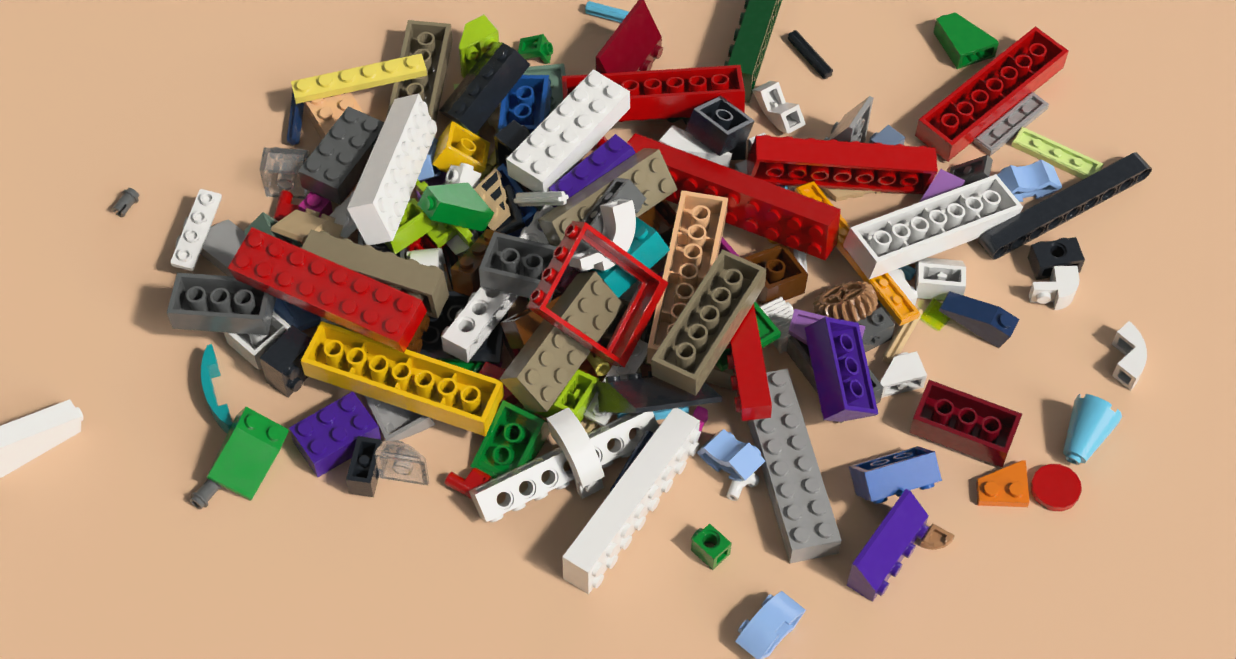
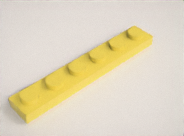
[291,53,427,104]

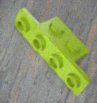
[415,179,473,248]

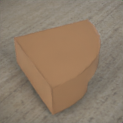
[920,523,955,550]

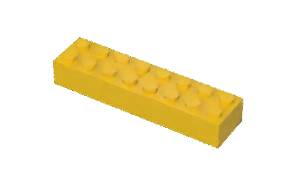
[301,321,504,436]

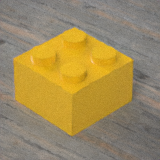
[432,121,490,174]

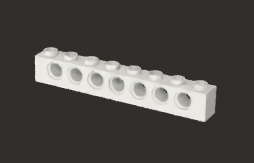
[441,206,554,363]
[469,411,659,522]

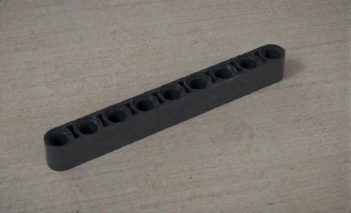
[978,152,1152,260]

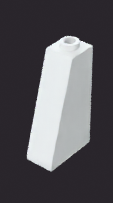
[0,399,83,478]

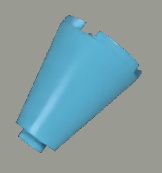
[1063,394,1122,465]

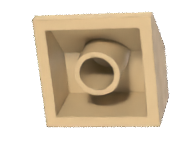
[270,208,343,243]

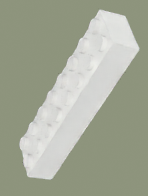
[347,94,437,245]
[843,174,1023,280]
[562,408,701,594]

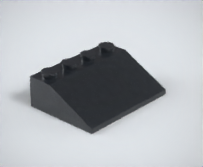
[439,42,531,134]
[419,291,508,364]
[597,371,722,413]

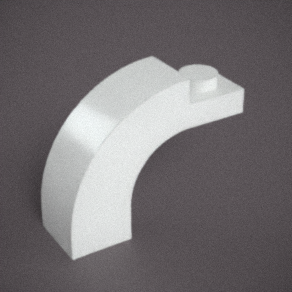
[569,199,636,271]
[547,407,605,499]

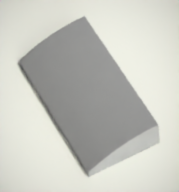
[200,220,246,276]
[365,396,435,443]

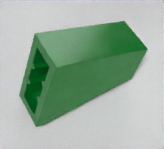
[933,12,999,69]
[418,182,494,231]

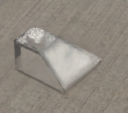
[375,440,429,485]

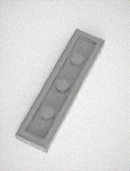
[973,92,1049,156]

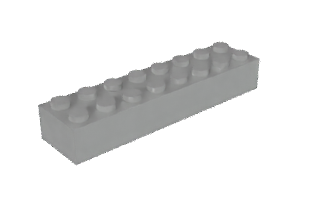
[748,369,842,563]

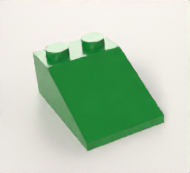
[470,400,550,479]
[206,407,289,501]

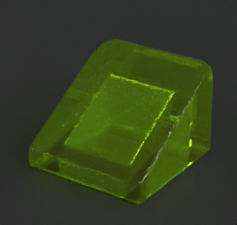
[921,298,951,331]

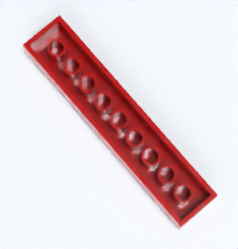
[627,133,841,260]

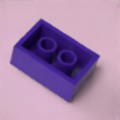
[289,391,381,478]

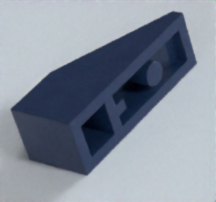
[938,291,1020,348]

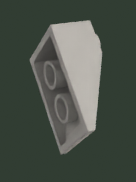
[824,96,874,143]

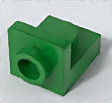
[518,34,553,64]

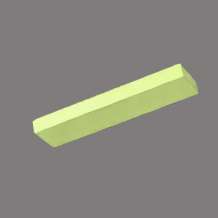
[1011,127,1103,179]

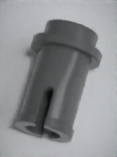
[111,188,139,217]
[190,478,221,510]

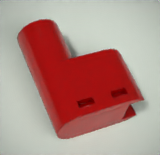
[273,190,299,221]
[445,467,491,499]

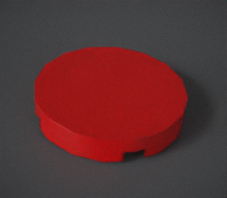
[1031,464,1082,511]

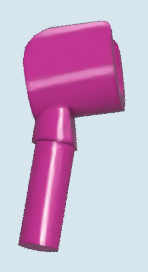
[693,405,708,441]

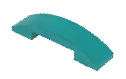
[201,344,233,433]

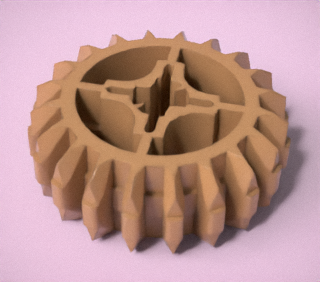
[813,281,878,322]

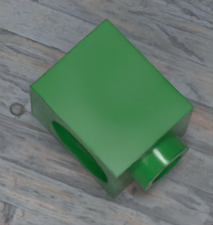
[691,523,732,570]

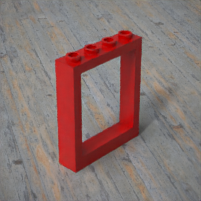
[527,221,668,368]

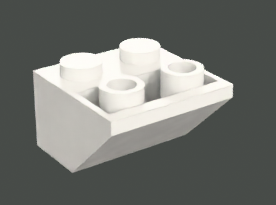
[915,258,966,300]

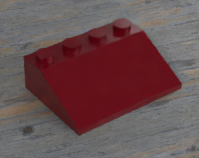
[595,0,663,74]

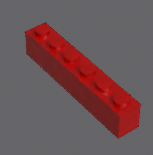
[725,304,772,421]

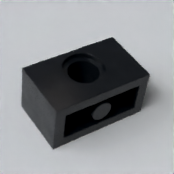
[1027,237,1085,280]
[346,436,385,497]

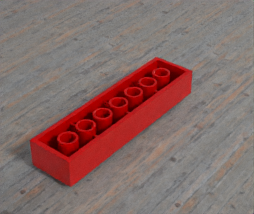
[915,26,1069,162]
[562,65,745,122]
[747,135,938,194]
[228,227,427,353]

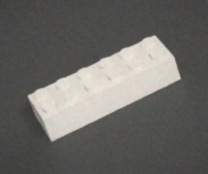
[506,69,630,192]

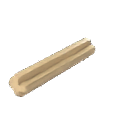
[883,306,923,364]

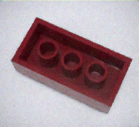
[909,380,1022,468]

